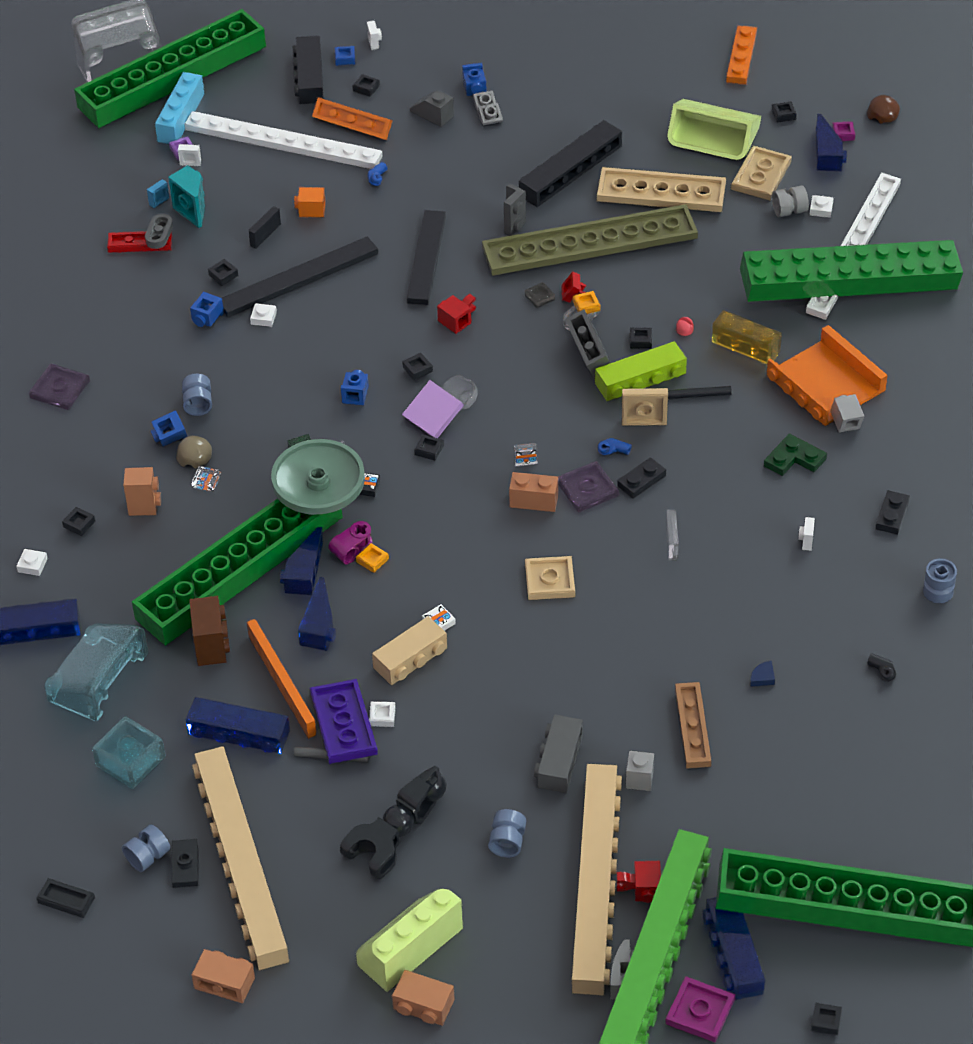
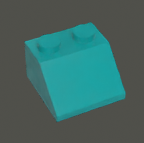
[168,165,205,228]

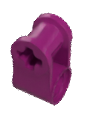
[328,521,373,564]

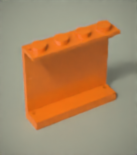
[767,325,888,426]

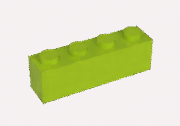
[595,341,687,401]

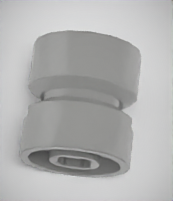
[772,185,809,217]

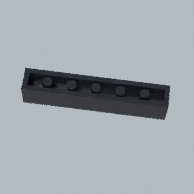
[519,120,622,207]

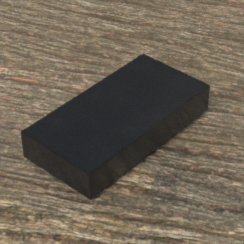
[248,206,281,249]
[36,878,95,918]

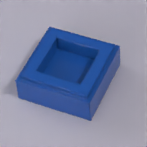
[335,46,355,65]

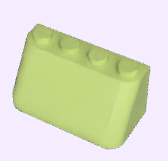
[668,99,761,160]
[356,889,463,992]

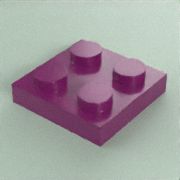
[666,976,735,1043]

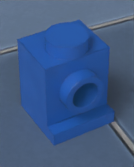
[462,63,486,96]
[190,292,224,327]
[341,370,369,405]
[150,410,188,447]

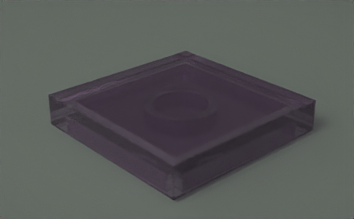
[29,363,90,410]
[558,461,619,512]

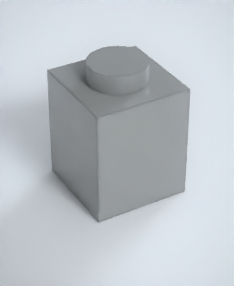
[830,394,864,433]
[626,751,654,791]

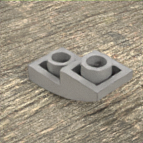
[473,90,503,125]
[610,939,634,999]

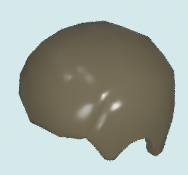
[176,436,212,469]

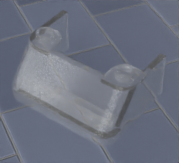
[71,0,161,82]

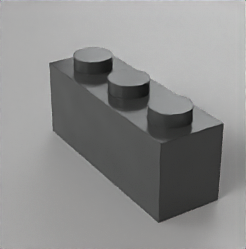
[565,309,611,379]
[534,715,583,793]

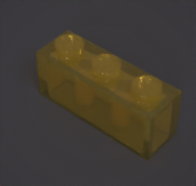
[712,310,782,364]

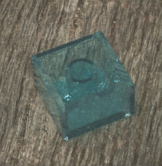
[92,716,166,789]

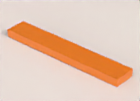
[247,619,316,739]

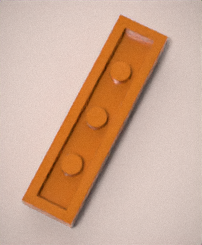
[726,25,757,85]
[312,97,393,140]

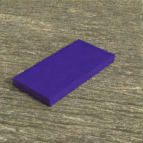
[309,679,378,764]

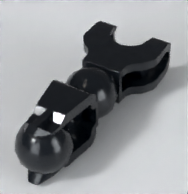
[340,766,447,879]

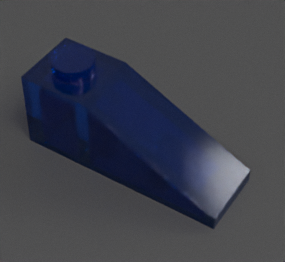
[816,114,847,171]
[280,527,324,596]
[298,577,336,651]

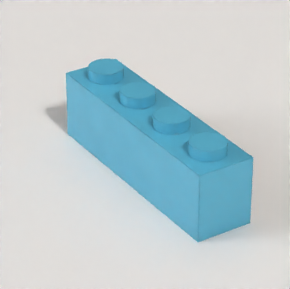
[155,72,204,144]

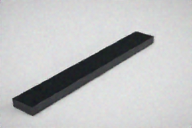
[222,236,378,317]

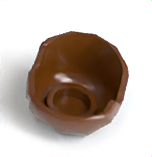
[866,95,900,124]

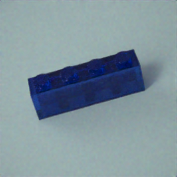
[0,599,81,645]
[186,697,290,754]
[702,897,766,1000]

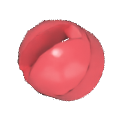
[676,317,694,336]

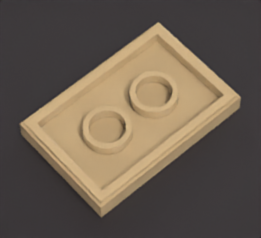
[731,146,792,200]

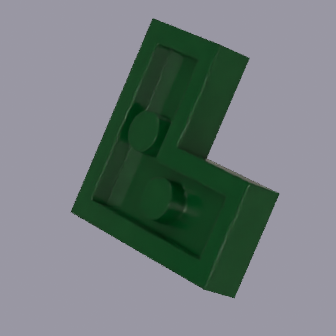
[763,433,827,476]

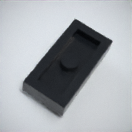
[617,457,666,499]
[875,490,910,535]

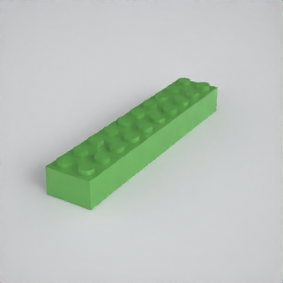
[599,829,712,1044]

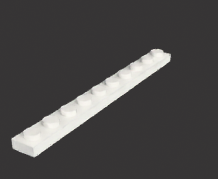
[184,111,382,169]
[806,173,901,320]

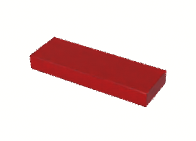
[107,231,172,253]

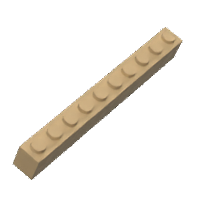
[192,746,289,970]
[572,764,622,995]

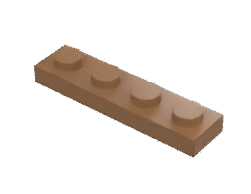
[675,682,711,769]

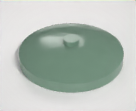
[271,439,365,514]

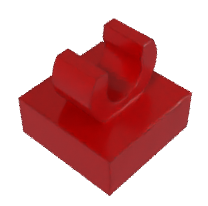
[561,271,586,303]

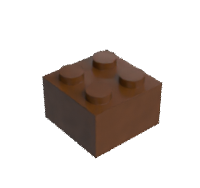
[189,596,230,666]

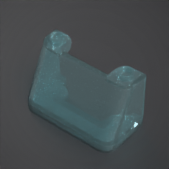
[45,623,148,722]

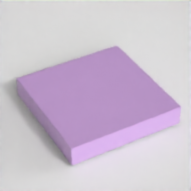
[402,380,464,438]

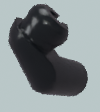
[867,653,896,682]

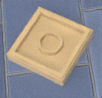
[622,388,668,426]
[525,556,575,600]

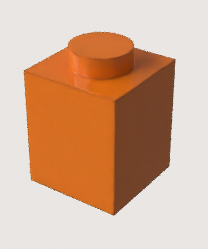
[294,187,326,217]

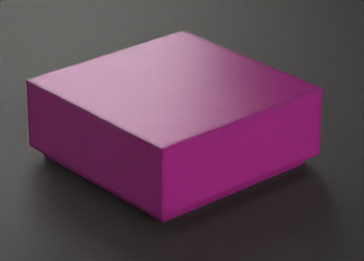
[832,121,855,141]

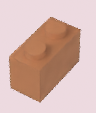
[123,467,161,516]
[509,472,558,512]
[192,949,255,1004]
[392,970,455,1026]

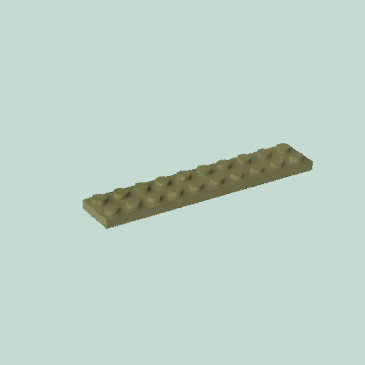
[482,204,698,276]

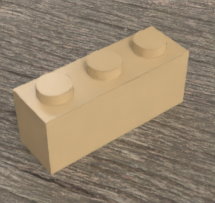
[372,616,447,685]

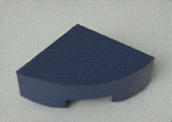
[750,661,775,687]

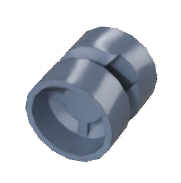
[182,373,212,416]
[923,558,957,603]
[488,809,526,858]
[122,824,170,872]

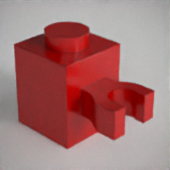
[437,294,476,334]
[617,861,661,903]

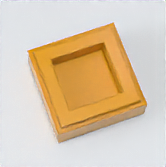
[573,291,601,314]
[356,543,389,573]

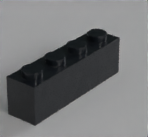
[293,36,324,104]

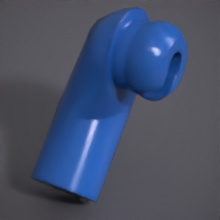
[367,162,387,186]
[598,438,632,455]

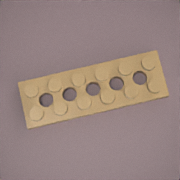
[597,167,726,212]

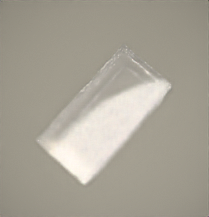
[666,510,679,560]

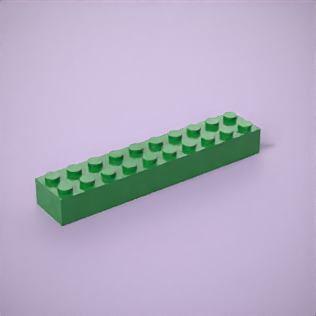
[74,9,266,128]
[740,240,963,302]
[132,498,343,646]
[716,848,973,947]

